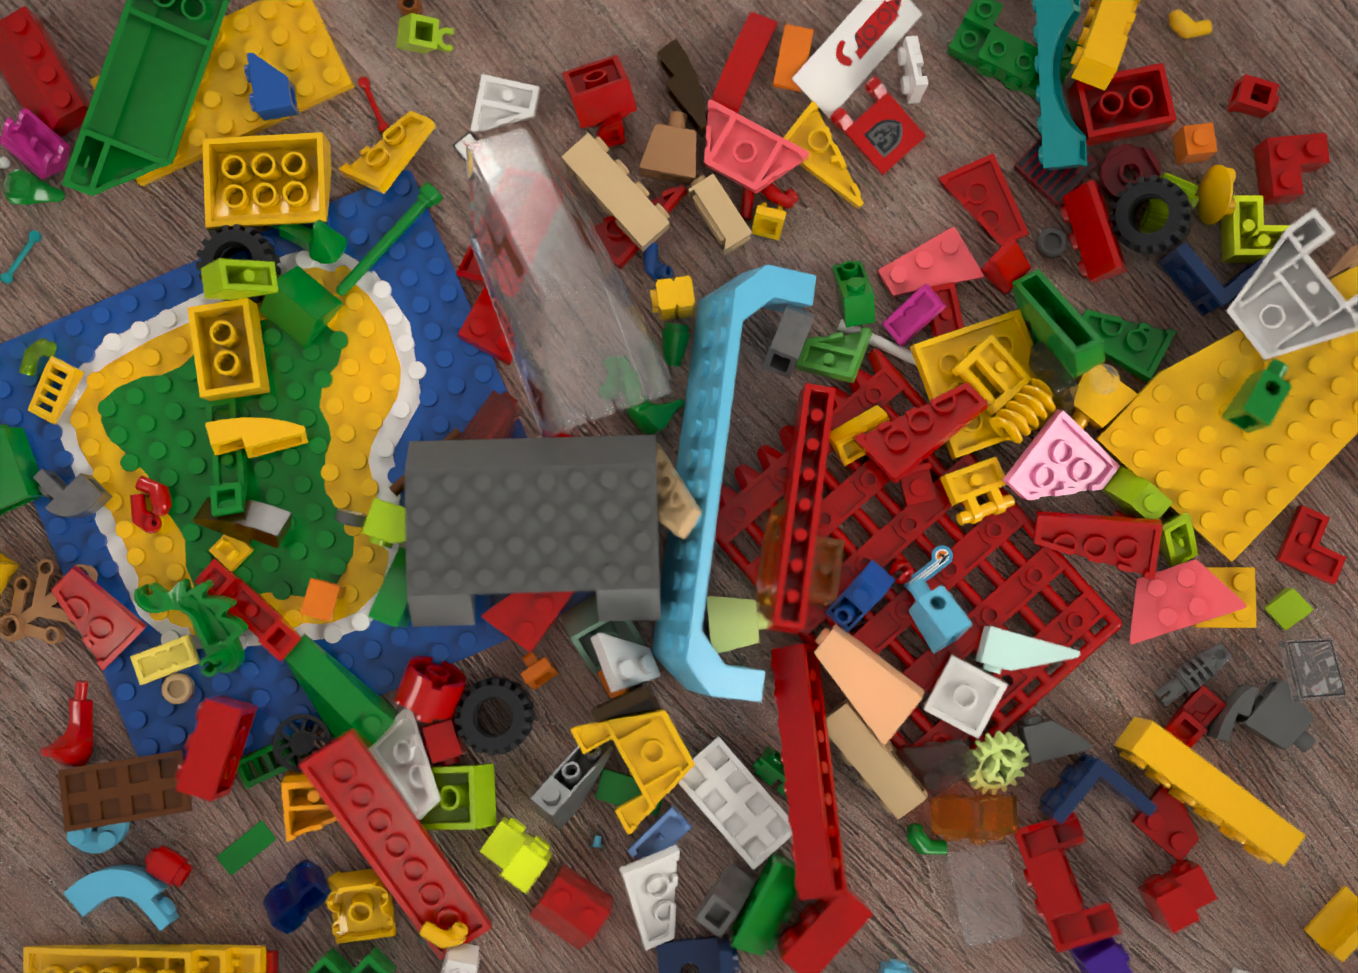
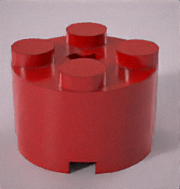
[394,656,466,723]

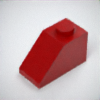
[981,236,1031,295]

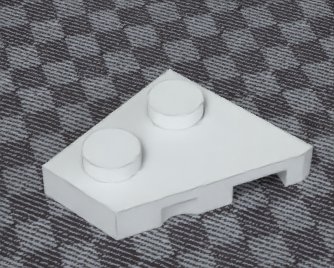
[470,74,541,133]
[590,633,661,693]

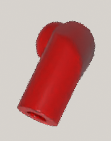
[760,183,799,209]
[135,476,172,516]
[130,494,162,534]

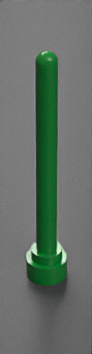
[336,181,444,296]

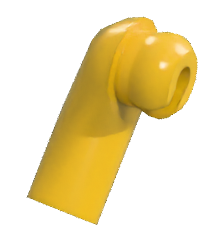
[1168,9,1212,39]
[419,921,468,949]

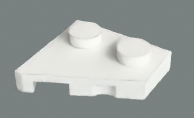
[898,36,928,104]

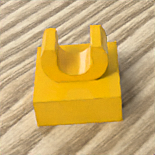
[751,202,786,241]
[208,535,255,571]

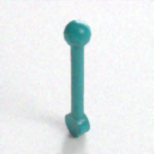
[0,230,42,284]

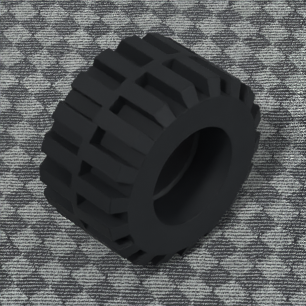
[1110,176,1193,256]
[196,224,281,304]
[455,677,535,756]

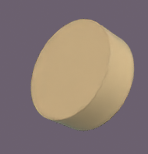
[162,673,195,704]

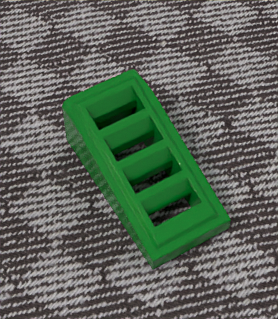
[237,734,305,789]

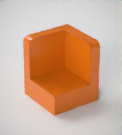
[300,578,346,621]

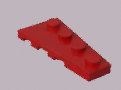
[854,382,988,483]
[1033,511,1163,580]

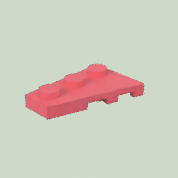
[877,226,985,297]

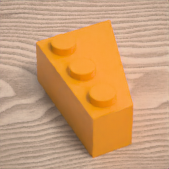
[281,770,338,842]

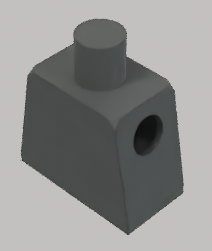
[1235,678,1316,753]

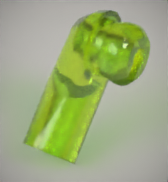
[18,338,57,377]

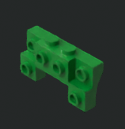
[946,0,1080,99]

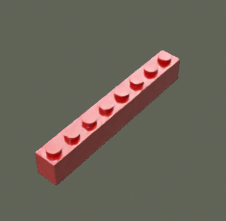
[767,383,836,634]
[770,643,848,900]

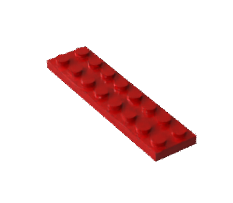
[298,728,492,960]

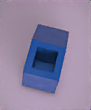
[244,53,299,121]
[825,560,895,633]

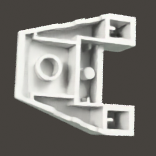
[1227,208,1358,360]

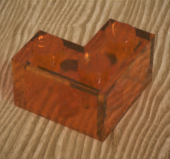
[930,793,1018,845]

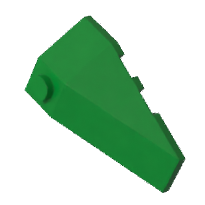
[285,633,398,748]

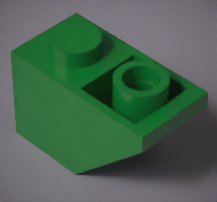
[832,261,875,327]

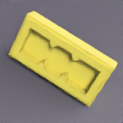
[130,634,200,685]

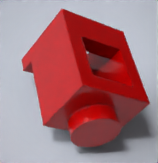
[1227,74,1280,119]

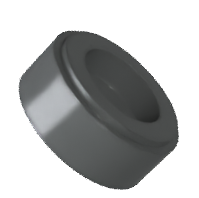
[1036,227,1067,259]
[335,508,367,527]

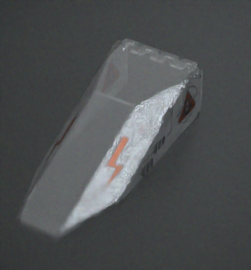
[466,127,672,438]

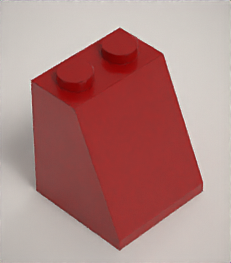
[529,863,613,950]

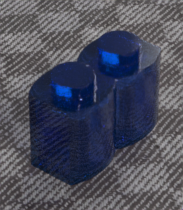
[263,859,331,934]

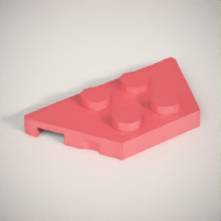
[704,99,810,194]
[1129,559,1247,645]

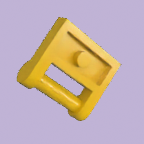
[950,334,1031,416]

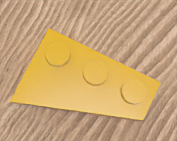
[339,110,436,194]

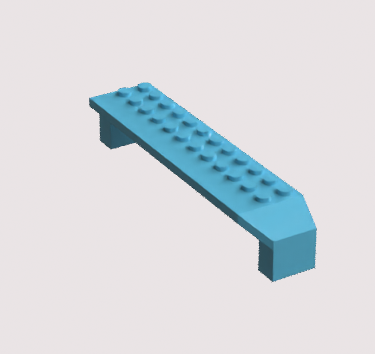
[652,264,816,702]

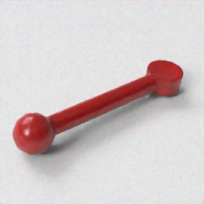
[358,77,389,133]

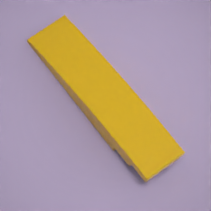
[23,944,266,973]

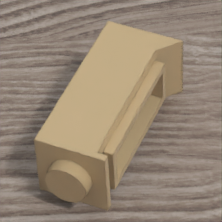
[688,174,752,257]

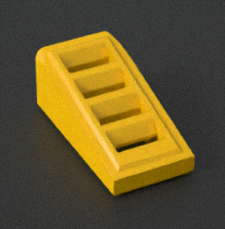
[28,356,85,425]

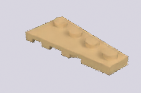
[656,442,702,539]

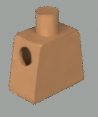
[639,111,696,185]

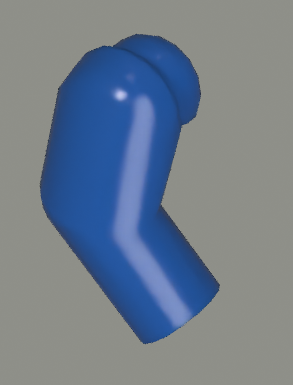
[644,243,674,282]

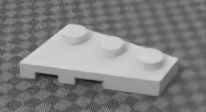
[368,708,441,820]
[619,845,680,950]

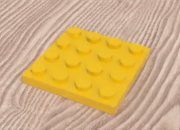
[910,309,1058,460]

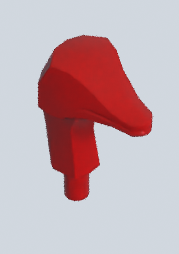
[40,680,94,767]

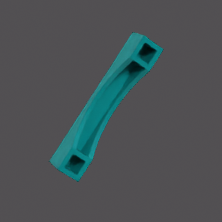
[1032,0,1087,170]

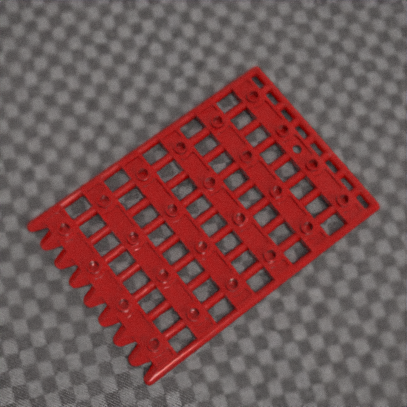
[714,348,1122,791]

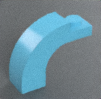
[64,864,180,931]

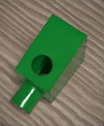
[1222,359,1291,433]

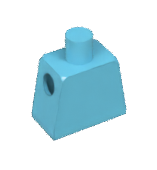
[907,577,972,654]

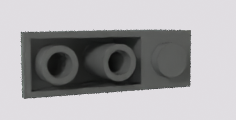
[530,742,614,831]

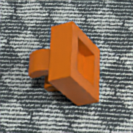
[520,652,559,690]

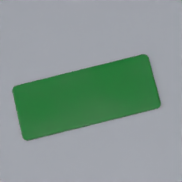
[217,821,276,875]

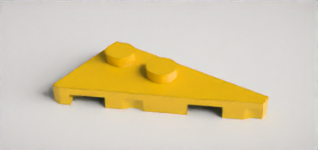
[783,101,864,210]

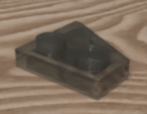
[1029,341,1078,416]
[895,739,981,797]

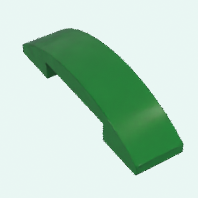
[205,398,247,517]

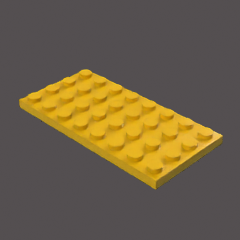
[90,0,354,187]

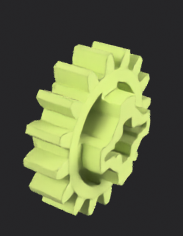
[963,731,1029,795]

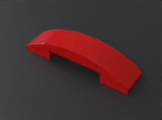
[706,11,778,118]
[194,559,302,662]

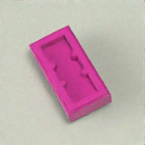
[882,283,947,347]

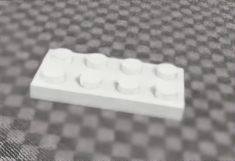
[678,735,792,870]

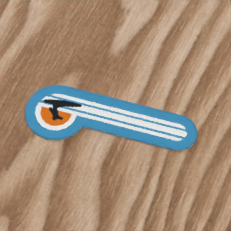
[905,545,953,590]

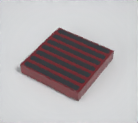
[1013,137,1097,208]

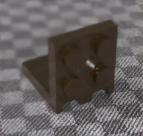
[590,681,661,774]

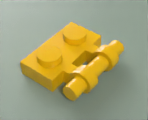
[940,456,1015,525]

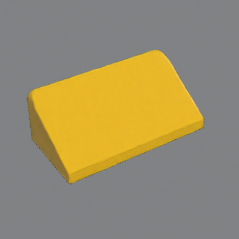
[829,406,890,466]

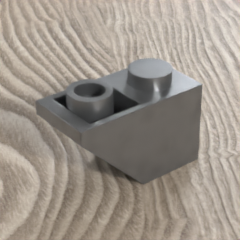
[762,304,815,379]
[695,862,755,938]

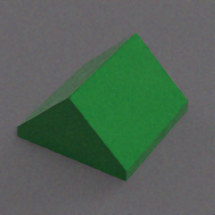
[259,265,344,349]

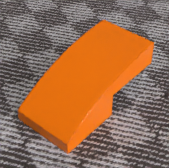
[773,24,814,92]

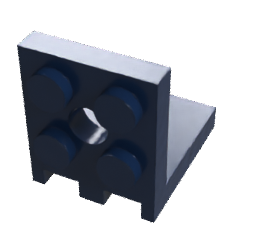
[1157,242,1270,317]
[1038,752,1158,824]
[656,934,740,973]

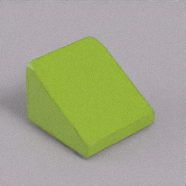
[1263,588,1313,630]

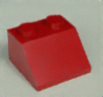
[562,55,637,129]

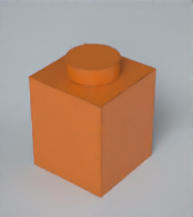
[1172,122,1217,165]

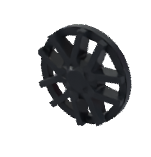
[272,714,331,772]

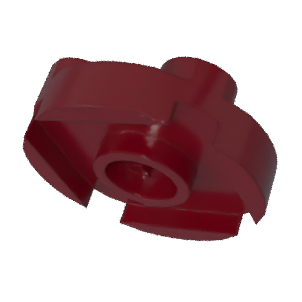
[1098,144,1161,203]

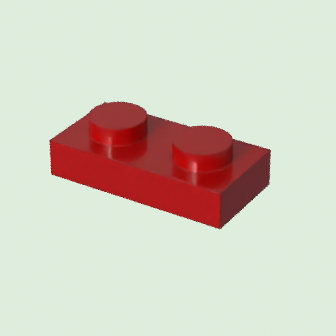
[930,282,964,338]

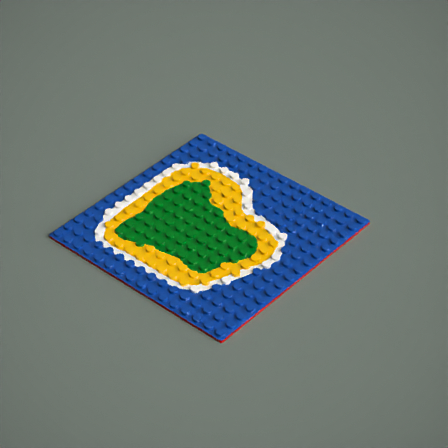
[0,170,596,757]

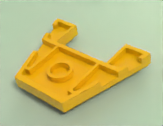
[570,709,695,835]

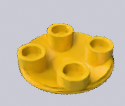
[1197,164,1236,225]

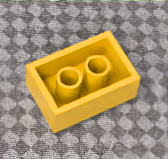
[187,298,270,401]

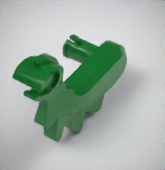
[134,579,248,677]

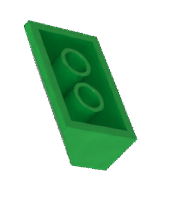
[729,852,799,957]

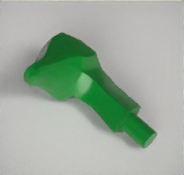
[2,169,65,205]
[269,219,347,264]
[615,355,685,435]

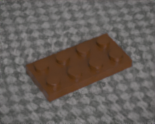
[58,750,193,832]

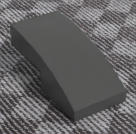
[1206,684,1258,742]

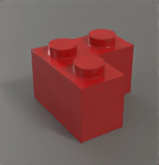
[1254,133,1330,205]
[1137,860,1218,934]

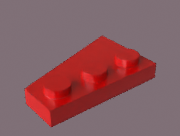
[51,565,147,671]

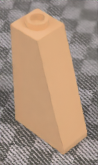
[814,623,924,745]

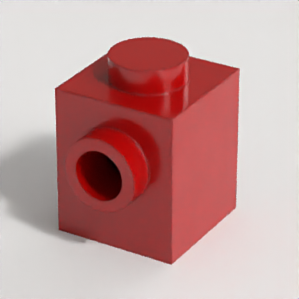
[422,717,466,766]

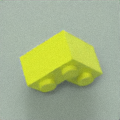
[1221,195,1291,263]
[480,817,553,894]

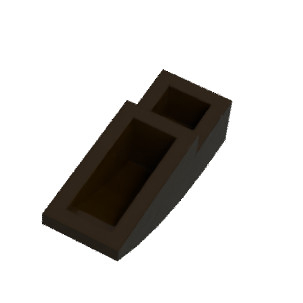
[657,38,706,137]
[193,496,292,549]

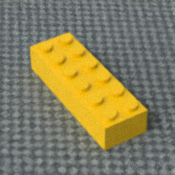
[1114,716,1306,866]

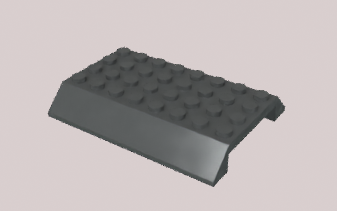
[405,435,661,627]

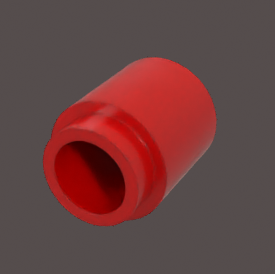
[144,845,193,888]

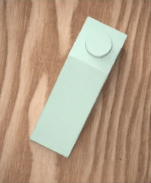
[975,626,1080,674]

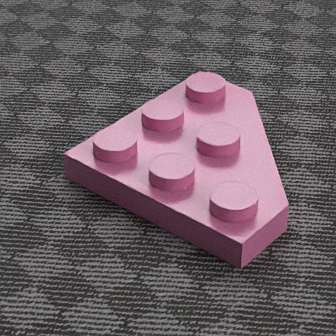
[1002,409,1120,500]

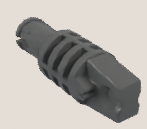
[1153,642,1232,708]

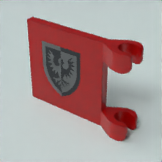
[830,76,926,176]

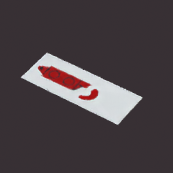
[792,0,923,119]

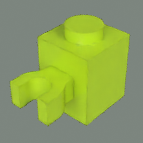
[396,13,454,54]

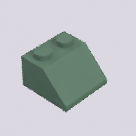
[559,594,646,674]

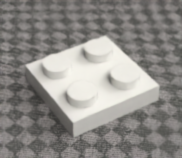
[923,654,1008,739]

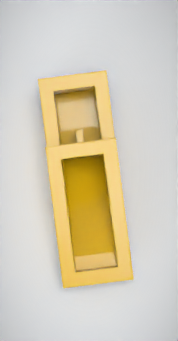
[205,417,308,459]

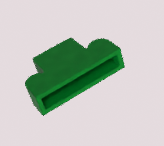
[1012,269,1105,383]

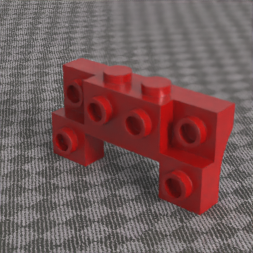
[1013,812,1123,953]

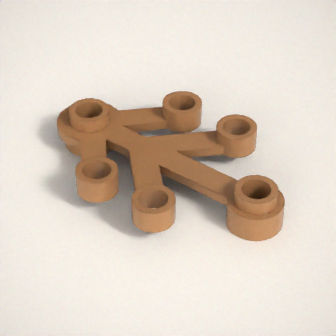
[0,559,98,644]

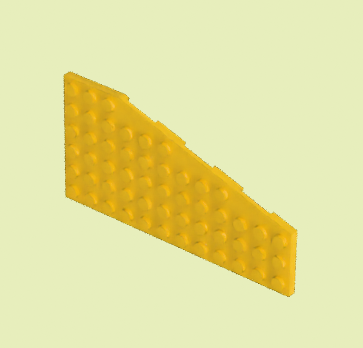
[1095,265,1358,562]

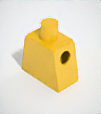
[1063,365,1138,430]

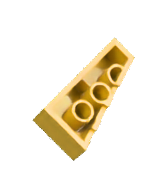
[1070,0,1141,90]

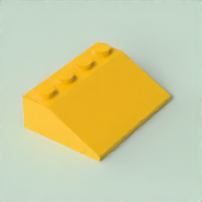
[202,132,332,229]

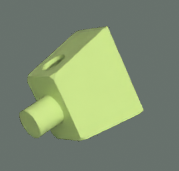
[706,596,769,654]

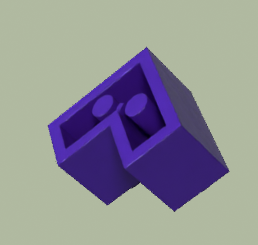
[1069,906,1133,973]

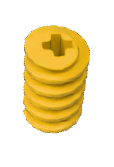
[989,378,1056,444]

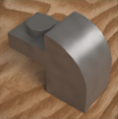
[33,469,112,518]

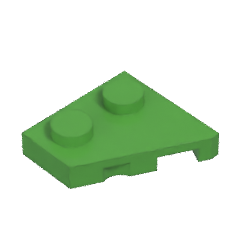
[796,327,872,383]

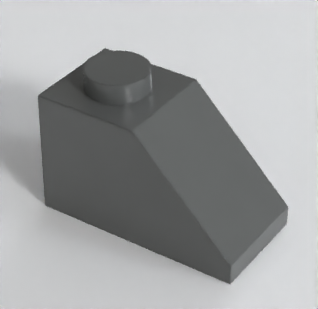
[1017,715,1092,764]

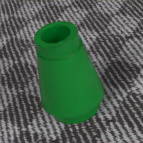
[661,323,691,367]

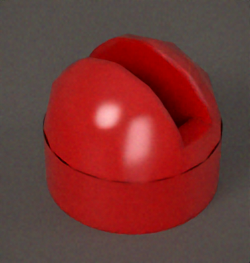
[889,560,914,584]

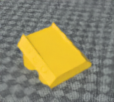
[326,868,397,944]

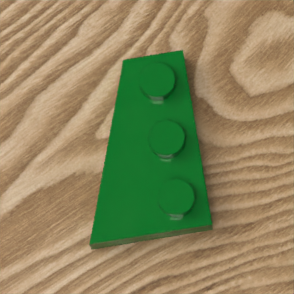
[1081,309,1177,383]

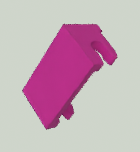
[0,108,70,179]

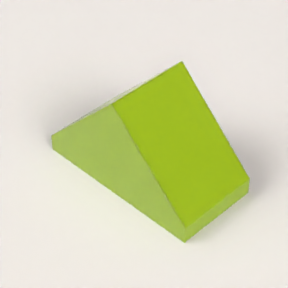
[1159,512,1198,567]

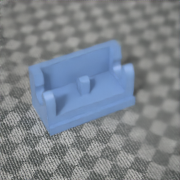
[627,804,693,860]

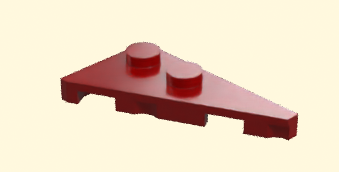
[576,185,687,270]

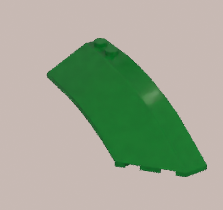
[61,0,230,196]

